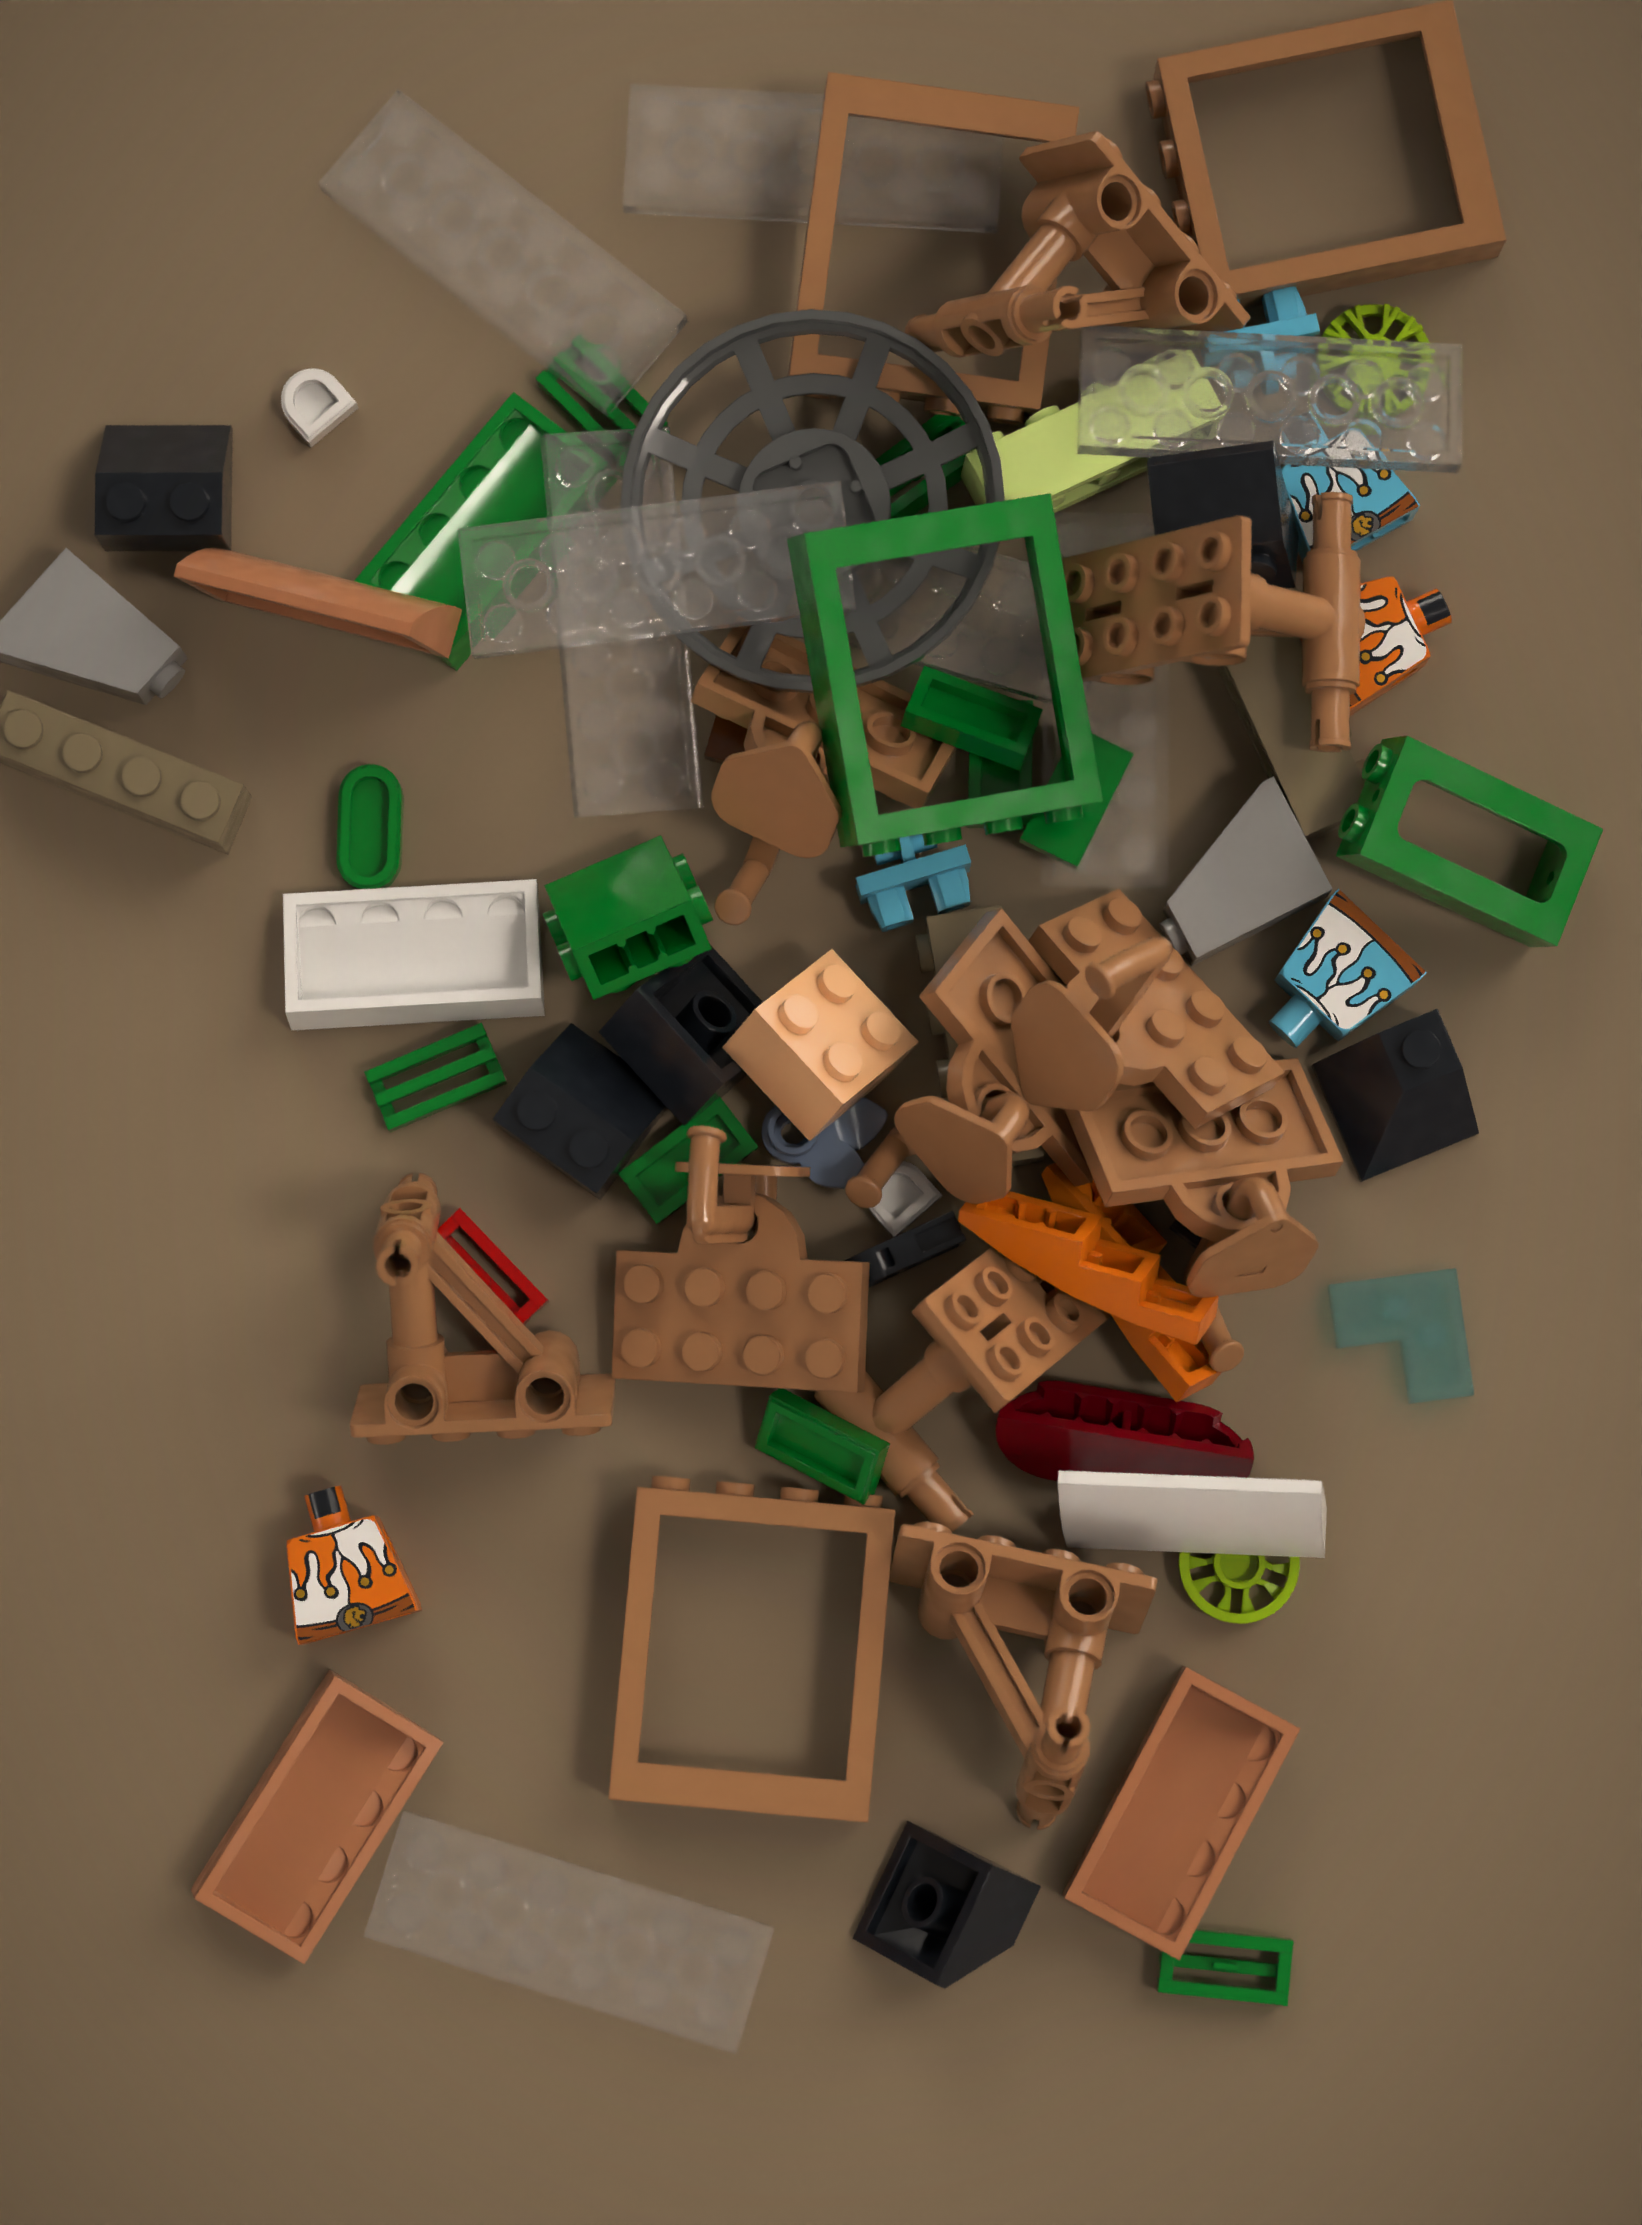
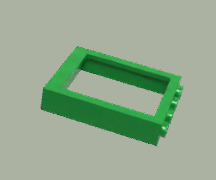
[787,493,1103,857]

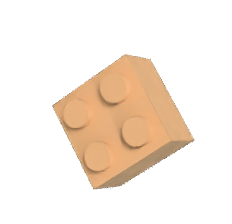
[722,949,919,1141]

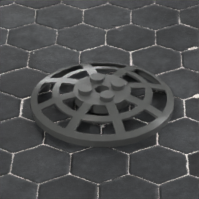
[620,309,1005,694]

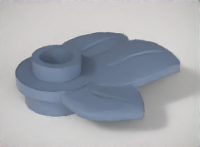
[762,1098,888,1189]

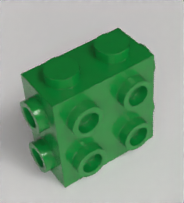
[542,835,713,1000]

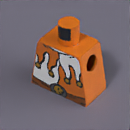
[1300,576,1452,716]
[287,1485,422,1645]

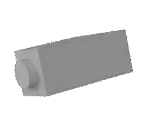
[0,548,188,705]
[1159,776,1333,966]

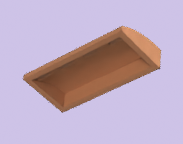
[174,547,462,659]
[1061,1666,1301,1960]
[191,1669,444,1964]

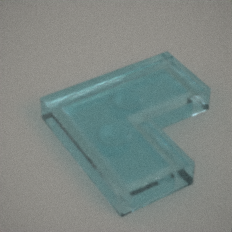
[1327,1268,1474,1404]

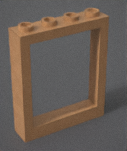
[1145,0,1506,308]
[788,72,1080,425]
[608,1476,895,1823]

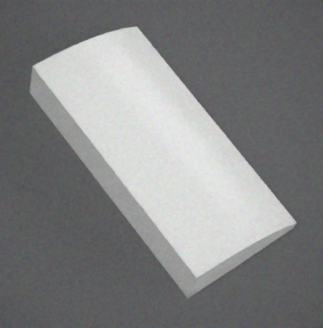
[283,879,545,1031]
[1058,1471,1327,1558]

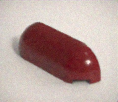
[996,1381,1254,1481]

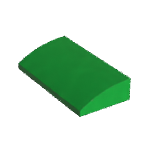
[354,392,617,671]

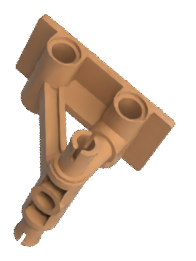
[904,131,1250,358]
[1062,492,1365,753]
[350,1173,616,1445]
[812,1247,1111,1532]
[889,1522,1158,1830]

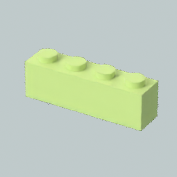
[960,351,1225,513]

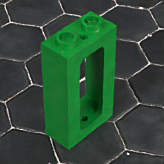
[1336,735,1603,947]

